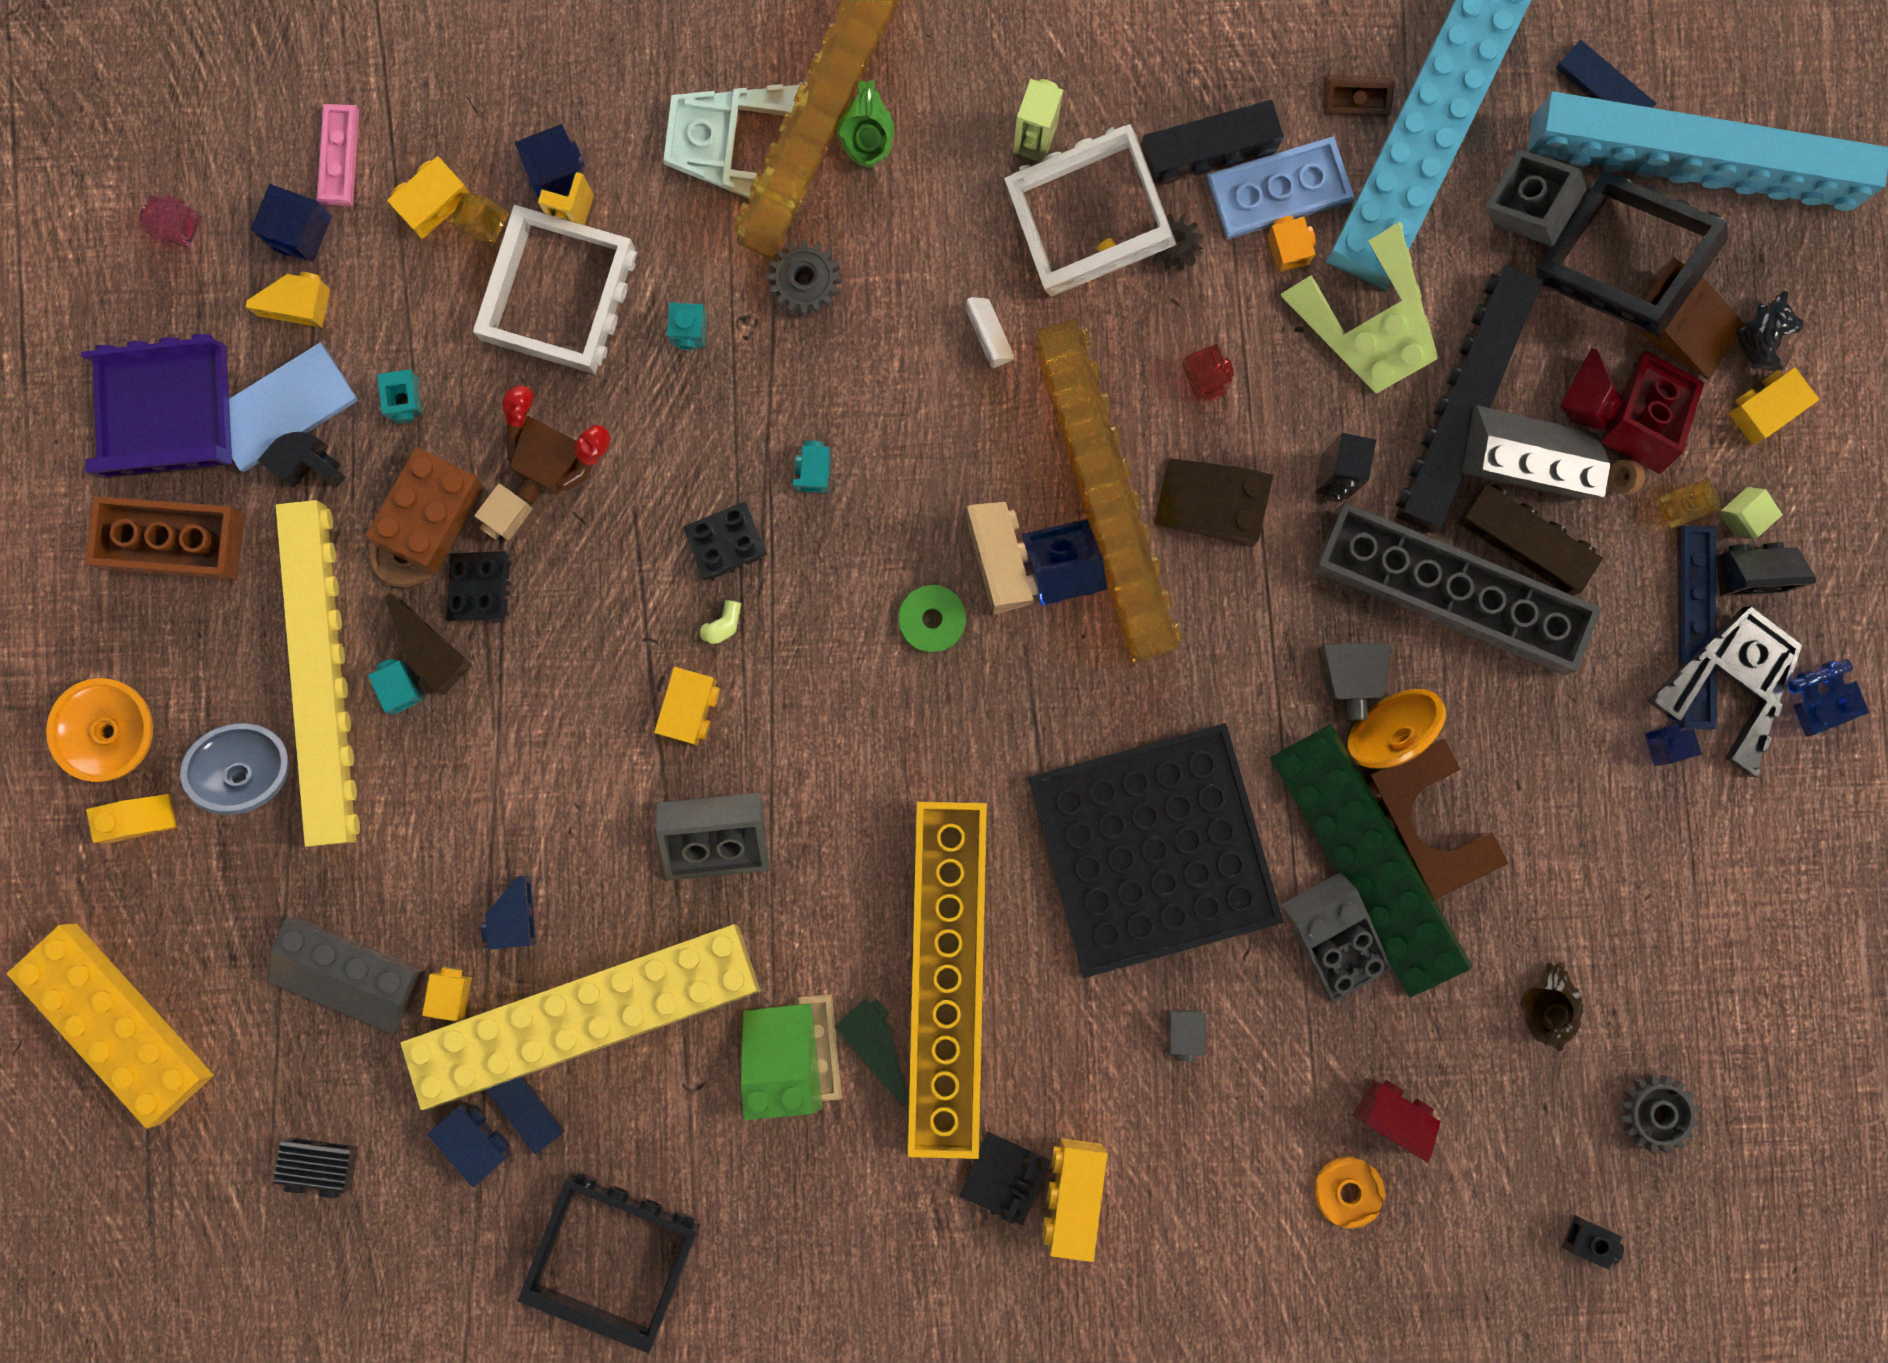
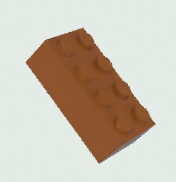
[85,496,245,581]

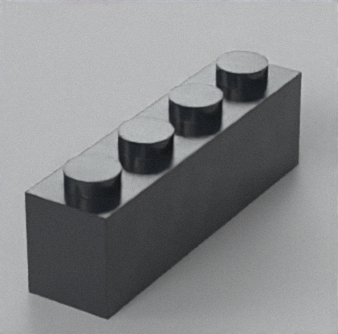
[1140,99,1284,185]

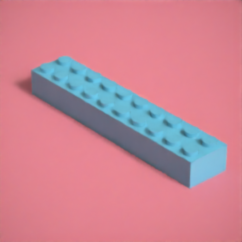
[1326,0,1531,291]
[1527,91,1888,211]

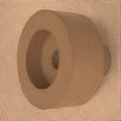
[1608,460,1645,494]

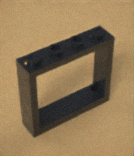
[1536,171,1728,338]
[517,1173,700,1354]

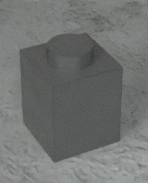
[1166,1010,1206,1061]

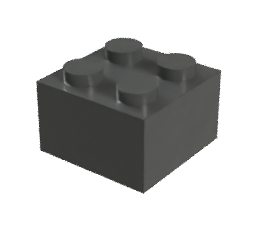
[1485,149,1587,246]

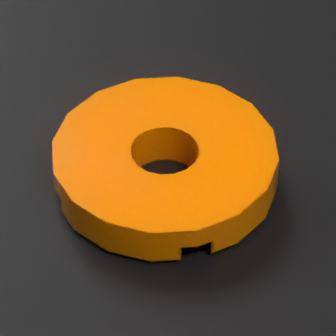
[1313,1156,1385,1229]

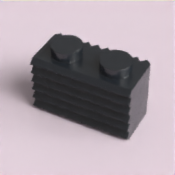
[273,1138,358,1198]

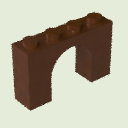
[1364,739,1509,900]

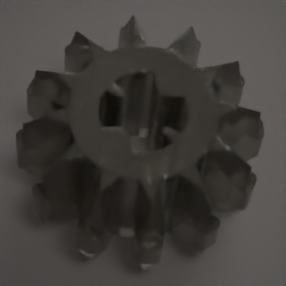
[1152,214,1204,273]

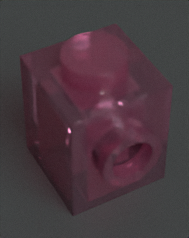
[139,195,201,248]

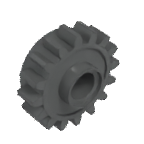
[767,240,842,317]
[1618,1074,1699,1153]

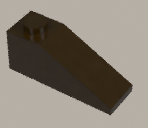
[385,592,472,695]

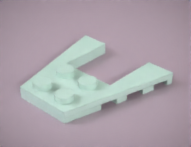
[663,82,809,215]

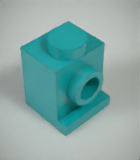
[377,369,423,424]
[793,441,831,494]

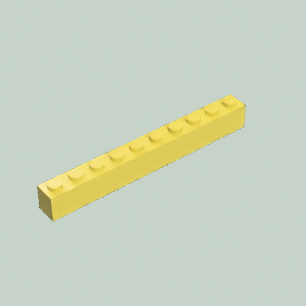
[276,500,360,847]

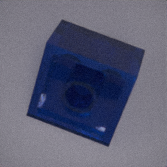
[1022,519,1107,605]

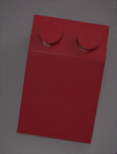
[1601,351,1704,474]

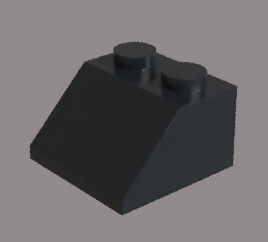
[1716,542,1816,596]

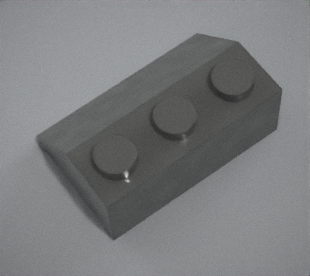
[656,792,769,881]

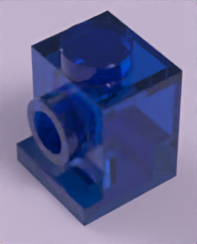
[1644,723,1702,766]

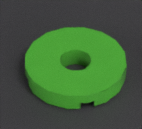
[898,585,966,654]

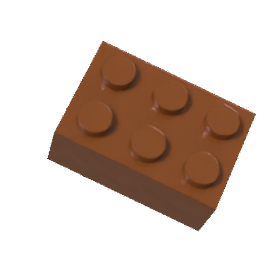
[365,447,484,576]

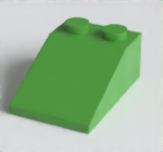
[741,1003,823,1120]

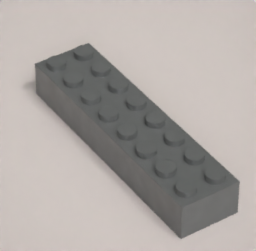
[1312,502,1602,675]

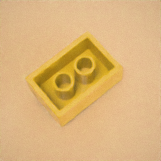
[1042,1138,1108,1262]

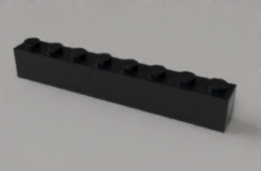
[1395,265,1542,533]

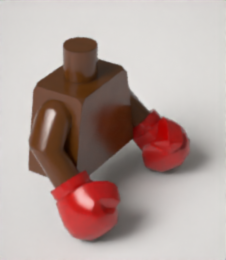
[502,385,611,504]

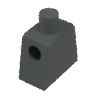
[1319,643,1391,721]

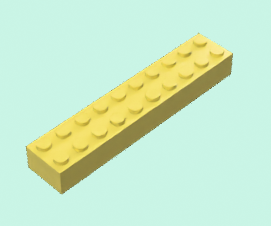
[400,924,761,1110]

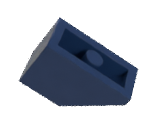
[481,876,536,950]

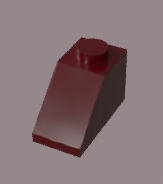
[1560,348,1622,432]

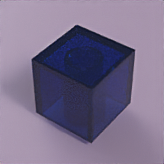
[515,124,586,198]
[250,183,332,263]

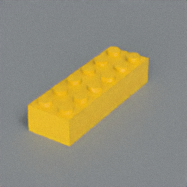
[6,924,214,1129]

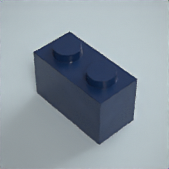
[427,1102,512,1187]

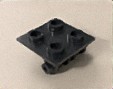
[683,501,768,581]
[446,551,512,623]
[959,1131,1051,1226]

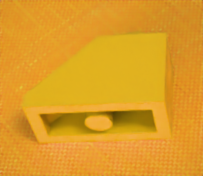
[246,272,331,328]
[86,794,177,844]

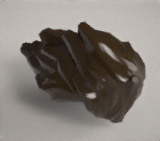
[1520,962,1584,1052]

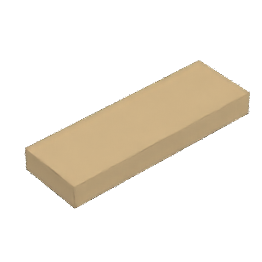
[798,994,842,1101]

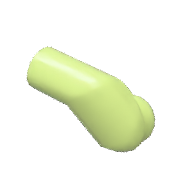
[700,600,741,644]

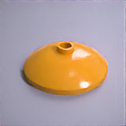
[46,678,153,782]
[1347,689,1446,769]

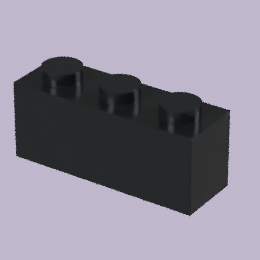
[1315,433,1377,502]

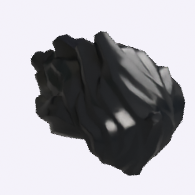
[1737,291,1804,371]

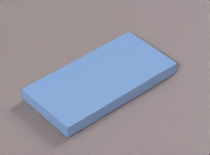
[1206,136,1355,240]
[229,342,359,472]

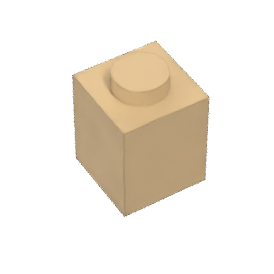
[474,483,533,541]

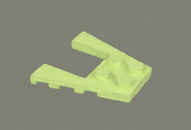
[1280,221,1438,394]

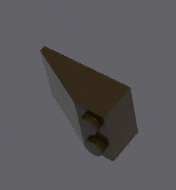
[1154,458,1273,547]

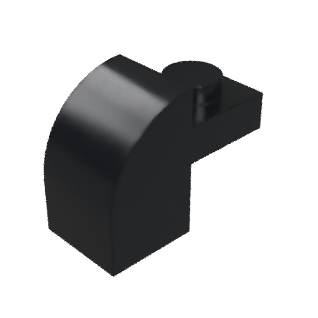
[258,432,346,488]

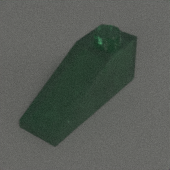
[834,997,909,1107]

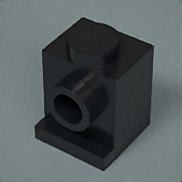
[1562,1215,1624,1270]

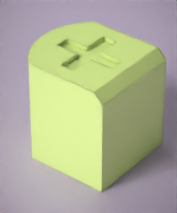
[1720,487,1783,539]

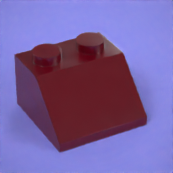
[1352,1080,1441,1163]

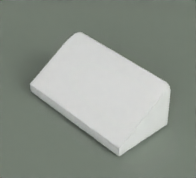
[966,297,1014,368]

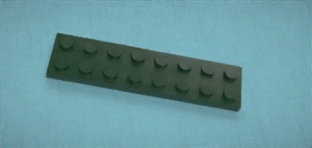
[1270,723,1473,998]

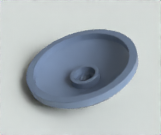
[180,723,289,815]

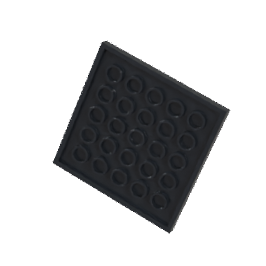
[1027,723,1284,978]

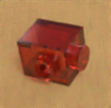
[1182,344,1234,401]

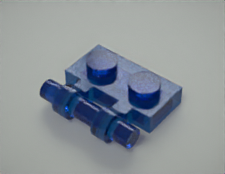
[1787,659,1869,737]

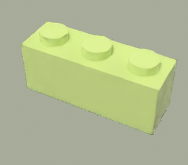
[1013,79,1063,162]

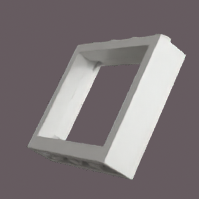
[1004,124,1176,297]
[473,205,637,374]

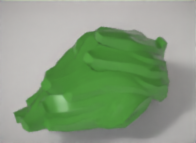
[836,80,894,168]

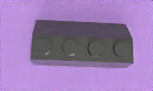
[1462,405,1610,500]
[268,917,424,1035]

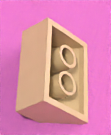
[966,502,1037,615]

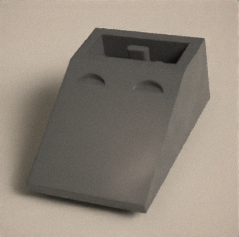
[1280,872,1393,1003]

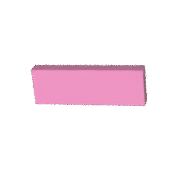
[316,104,360,206]

